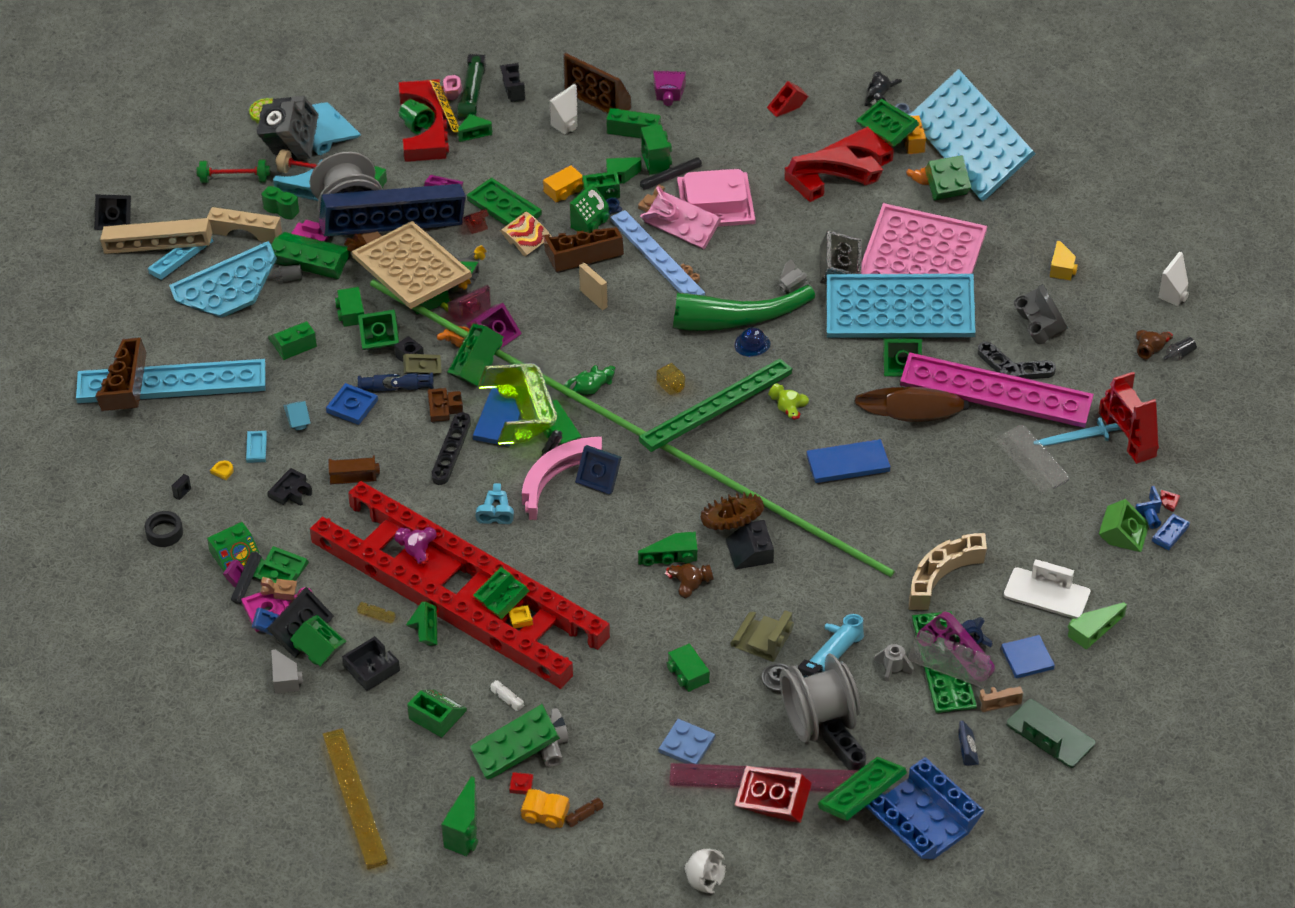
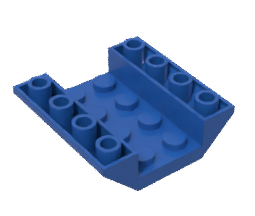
[865,757,984,859]

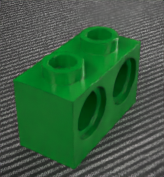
[582,171,620,200]

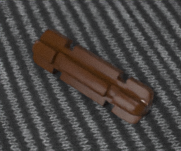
[565,797,604,827]

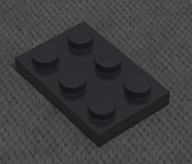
[266,587,334,657]

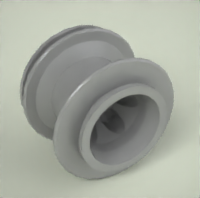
[309,152,383,213]
[780,653,861,742]

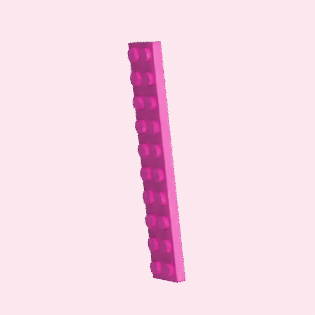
[900,352,1094,428]

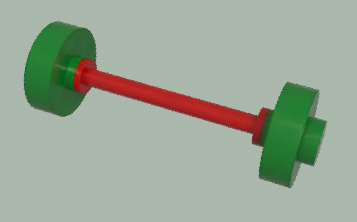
[196,159,270,184]

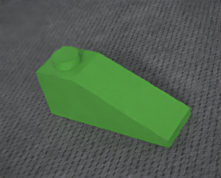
[1068,602,1127,650]

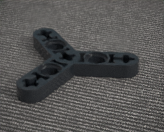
[978,342,1056,379]

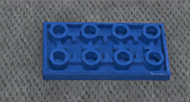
[473,382,530,447]
[806,439,890,483]

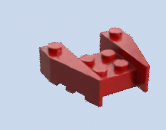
[1098,371,1159,464]

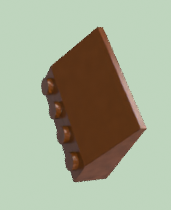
[563,53,631,114]

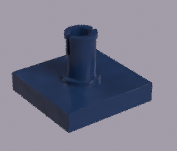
[575,445,622,494]

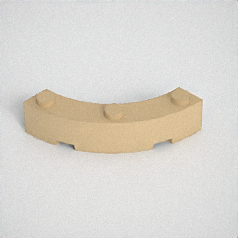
[909,533,987,610]

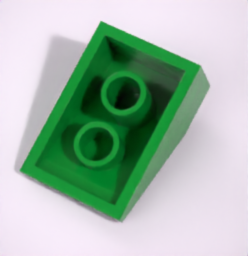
[441,776,478,857]

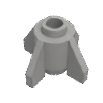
[779,259,811,294]
[874,644,914,681]

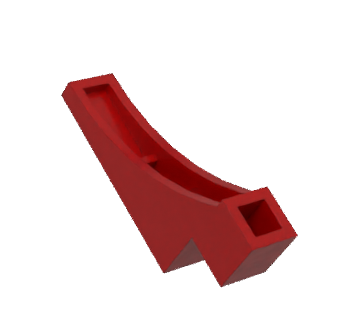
[787,145,883,186]

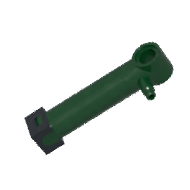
[458,54,486,119]

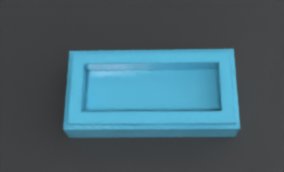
[246,431,267,463]

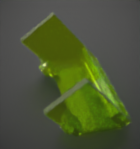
[478,364,557,444]

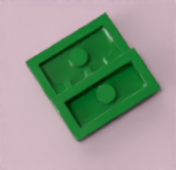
[253,546,309,583]
[473,567,529,619]

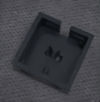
[342,636,400,691]

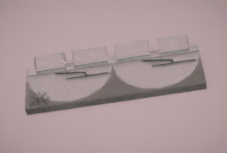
[908,631,992,688]

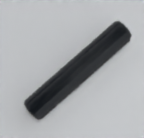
[231,551,262,604]

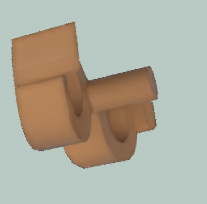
[681,263,700,284]

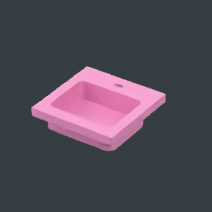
[677,169,755,227]

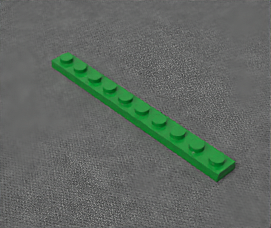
[639,359,792,452]

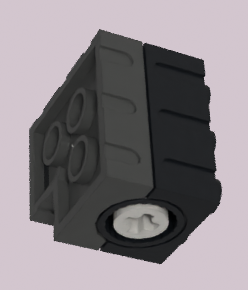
[257,96,319,160]

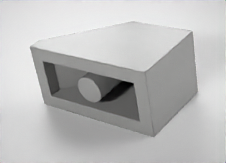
[271,650,303,693]

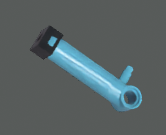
[797,614,864,678]

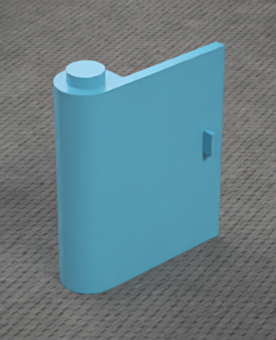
[312,102,361,155]

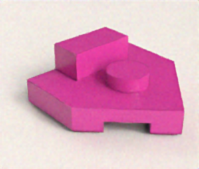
[292,220,330,242]

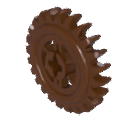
[701,492,764,530]

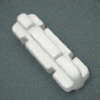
[490,680,524,711]

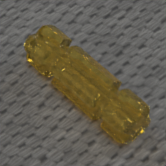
[357,602,396,623]

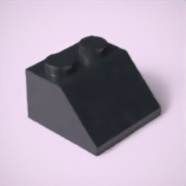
[726,520,774,570]

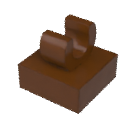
[344,234,367,253]

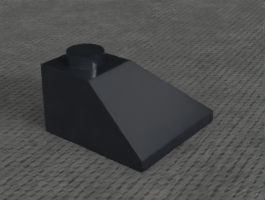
[94,194,131,230]

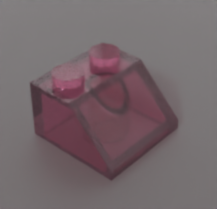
[448,285,491,327]

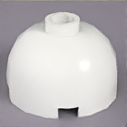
[685,849,725,893]

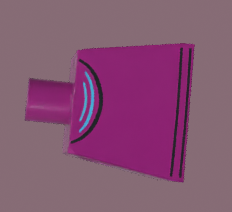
[653,71,686,106]

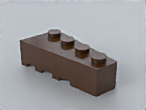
[543,227,624,272]
[96,337,147,411]

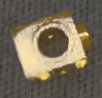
[657,363,685,395]

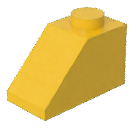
[1050,241,1078,281]

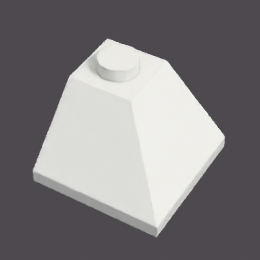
[550,84,577,135]
[1158,252,1189,306]

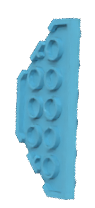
[169,241,277,317]

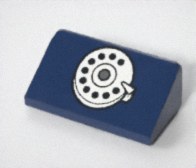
[958,721,979,766]

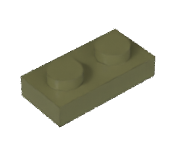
[403,354,442,375]

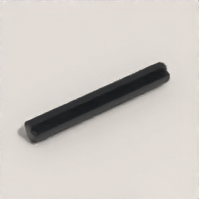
[640,157,702,190]

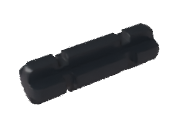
[542,430,563,456]

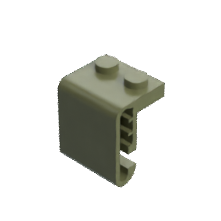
[730,610,794,662]

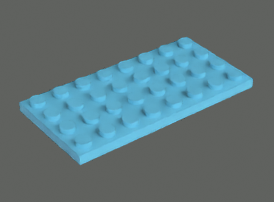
[909,69,1036,201]
[827,274,975,338]

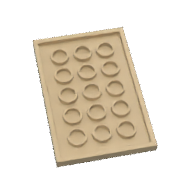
[352,221,472,309]

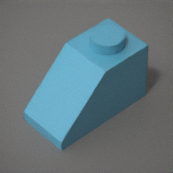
[283,401,310,430]

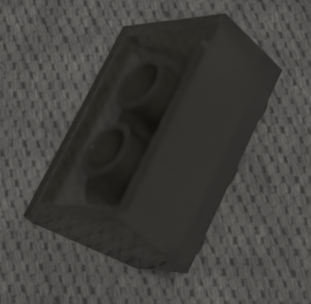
[820,231,862,285]

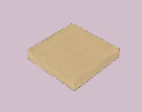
[579,263,607,310]

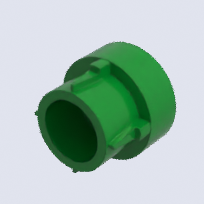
[398,99,435,134]

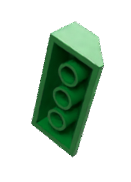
[271,232,351,279]

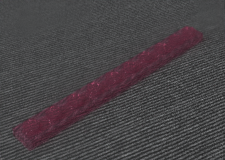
[670,763,858,792]

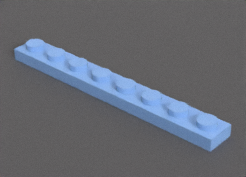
[610,210,705,296]

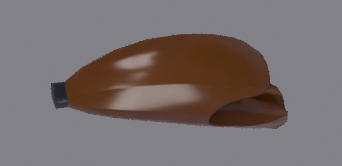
[855,387,969,422]

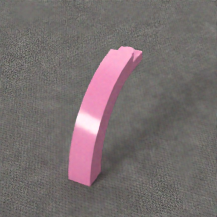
[522,437,602,520]

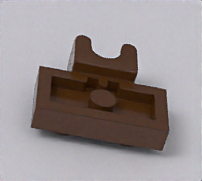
[428,388,463,422]

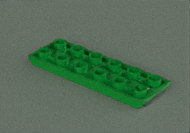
[912,611,977,713]

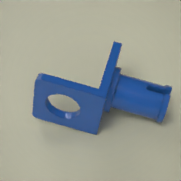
[1135,486,1162,529]

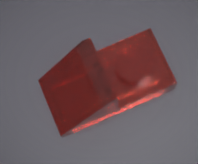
[463,209,489,234]

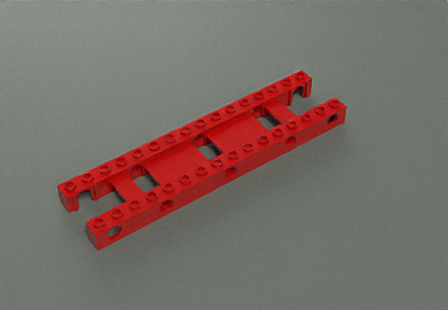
[310,481,610,689]

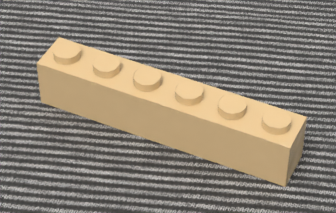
[100,218,212,254]

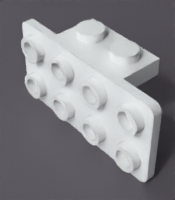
[1004,559,1090,619]

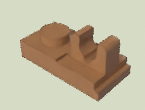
[979,686,1023,712]

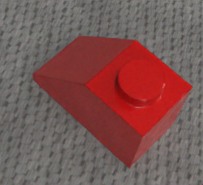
[767,81,809,117]

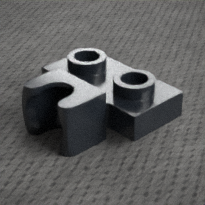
[267,468,312,506]

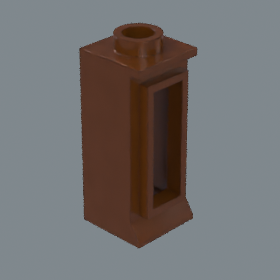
[328,455,380,485]

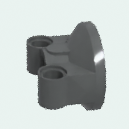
[1014,284,1068,344]

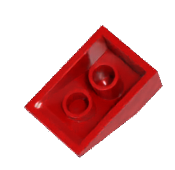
[735,766,812,823]

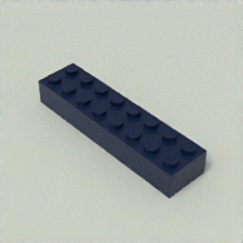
[319,184,466,236]

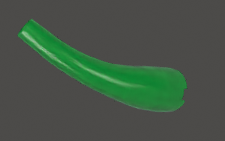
[673,285,815,331]

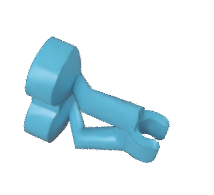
[475,483,514,524]

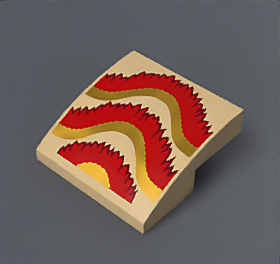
[500,211,552,256]

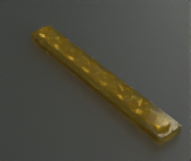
[323,728,388,870]

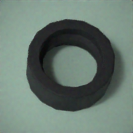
[144,511,183,547]

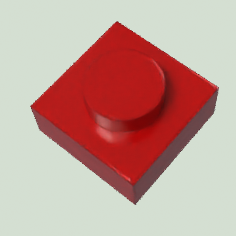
[509,772,534,795]

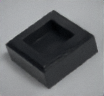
[171,474,191,500]

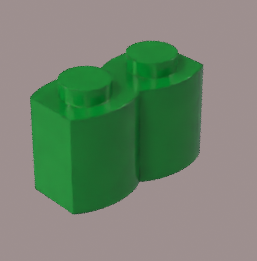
[261,186,300,220]

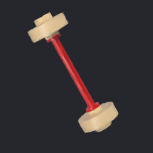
[276,150,317,173]

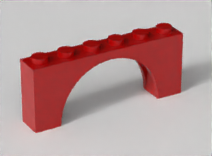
[399,79,449,162]
[784,127,894,202]

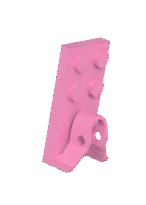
[640,186,721,249]

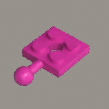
[241,587,313,632]

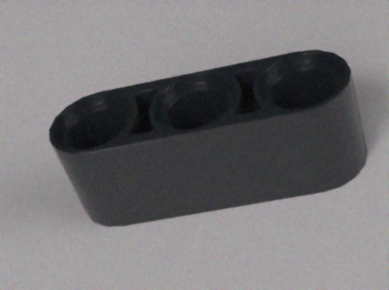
[823,719,866,774]

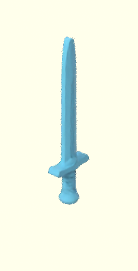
[1033,417,1121,446]

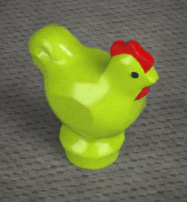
[768,383,809,420]

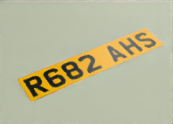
[430,80,459,133]

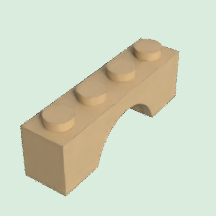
[207,207,282,243]

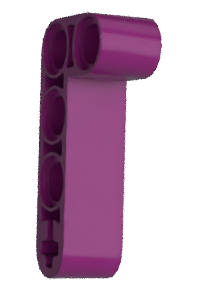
[917,612,995,681]

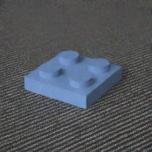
[659,719,715,768]

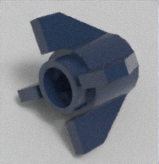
[961,617,993,654]

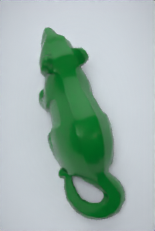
[564,365,615,395]

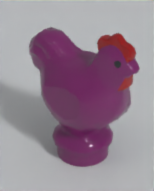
[395,527,437,564]

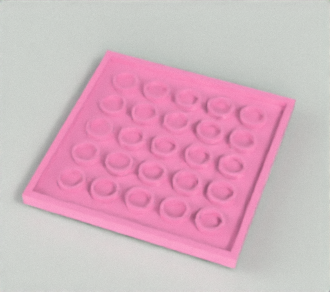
[858,203,987,274]

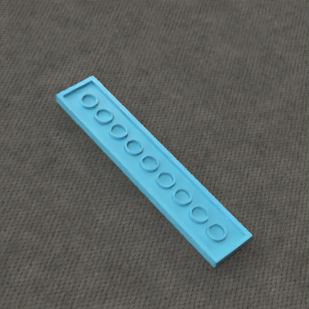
[76,359,266,403]

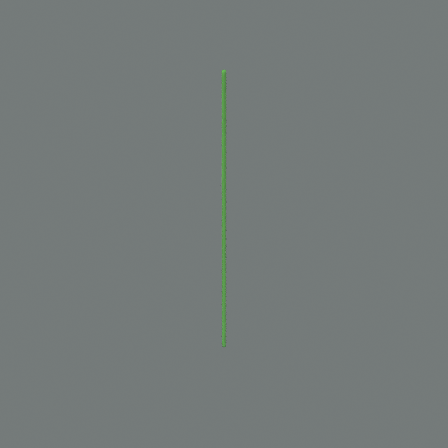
[370,279,895,577]

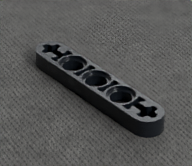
[431,412,471,485]

